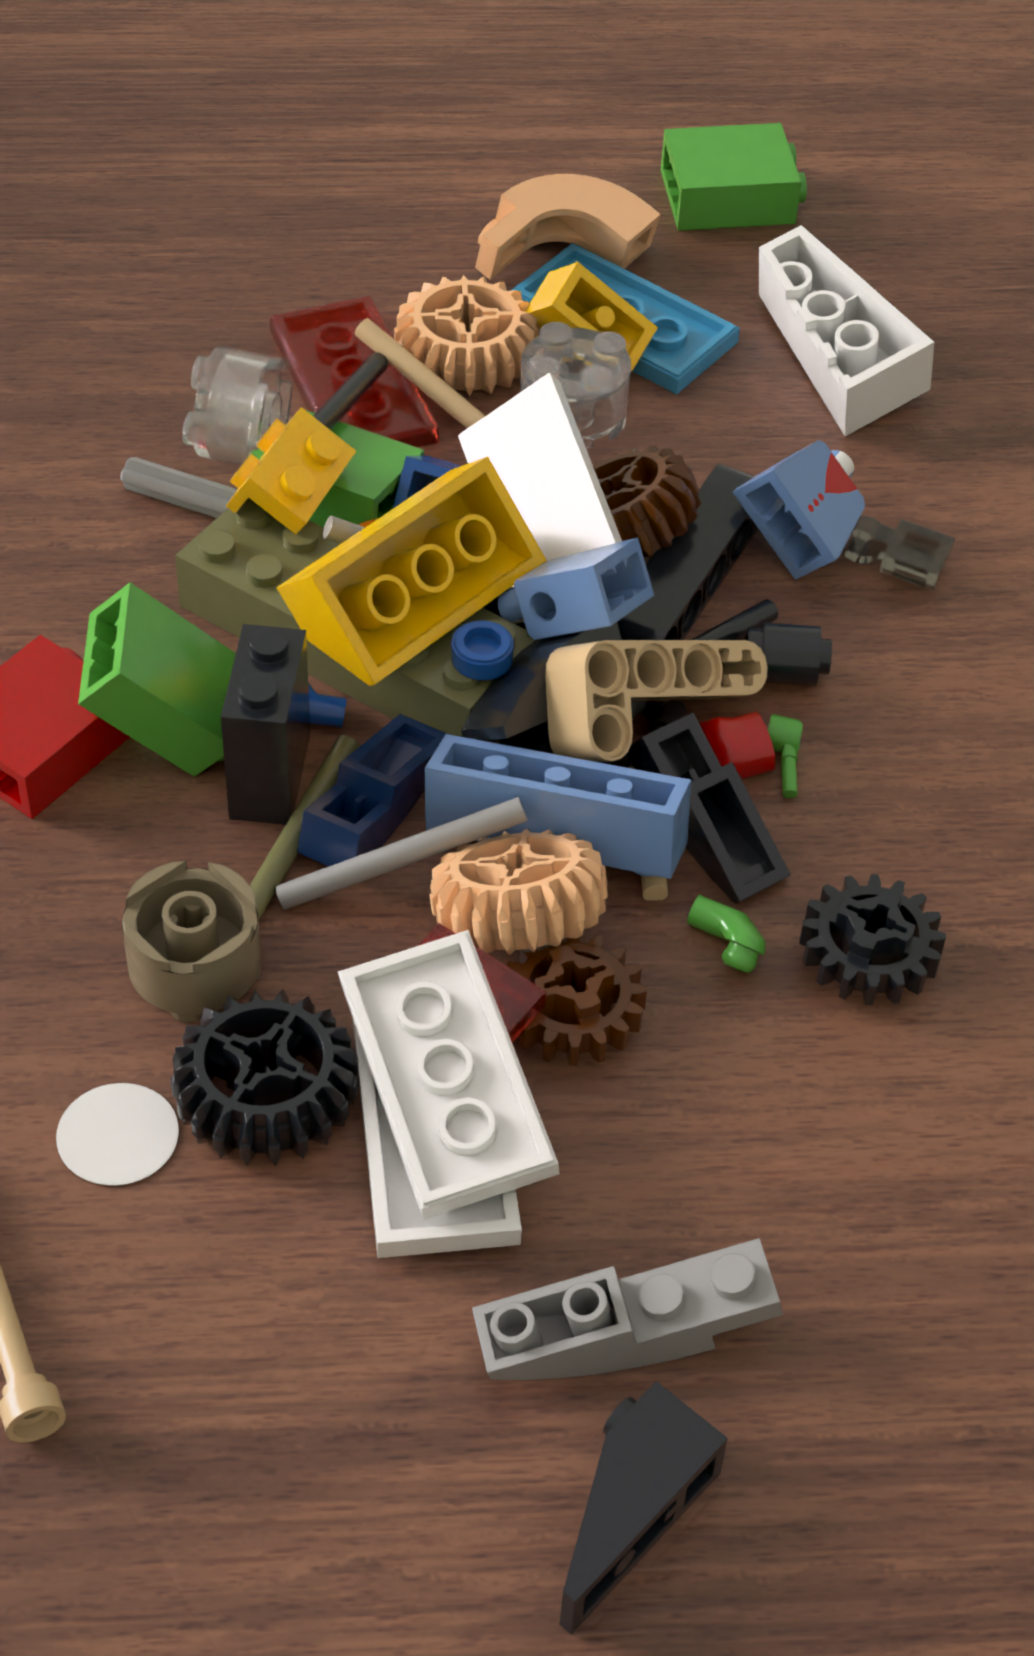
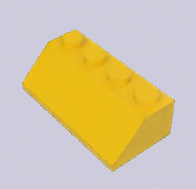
[276,456,547,686]

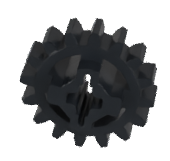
[799,874,946,1006]

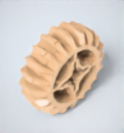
[394,274,539,397]
[430,828,608,955]

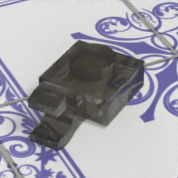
[844,515,955,591]

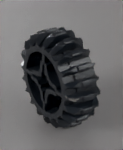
[170,989,358,1167]

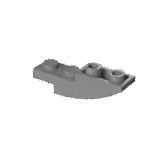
[472,1238,783,1380]

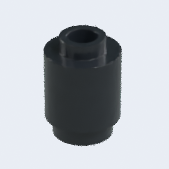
[746,622,832,686]

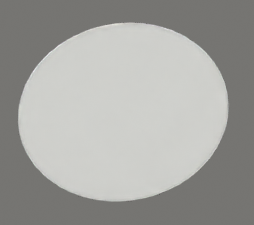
[56,1083,179,1186]

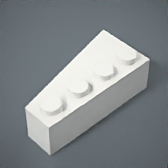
[759,225,934,437]

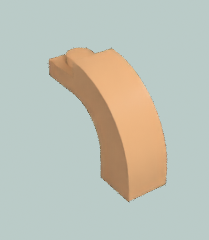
[475,174,661,280]

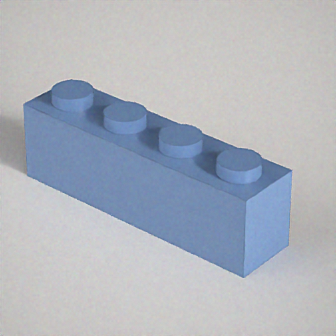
[425,734,691,879]

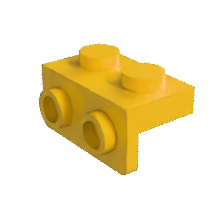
[226,407,356,535]

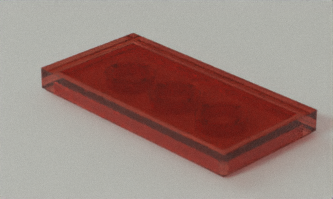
[269,296,439,448]

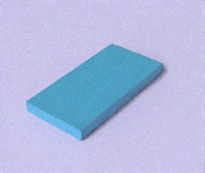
[511,243,740,394]

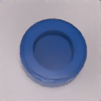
[451,620,514,680]

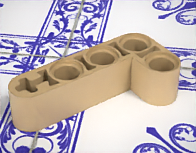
[545,640,768,762]

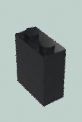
[221,624,311,825]

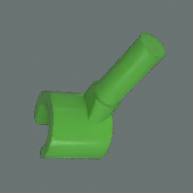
[768,714,803,798]

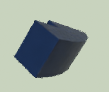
[297,714,450,867]

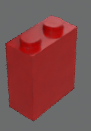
[0,634,130,819]

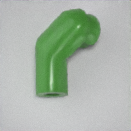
[687,895,766,974]

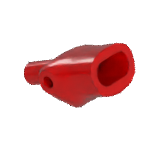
[699,711,775,780]

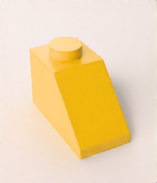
[525,262,658,372]

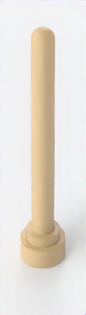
[0,1264,66,1443]

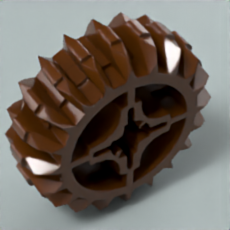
[593,446,701,559]

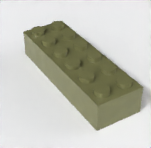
[175,498,537,741]

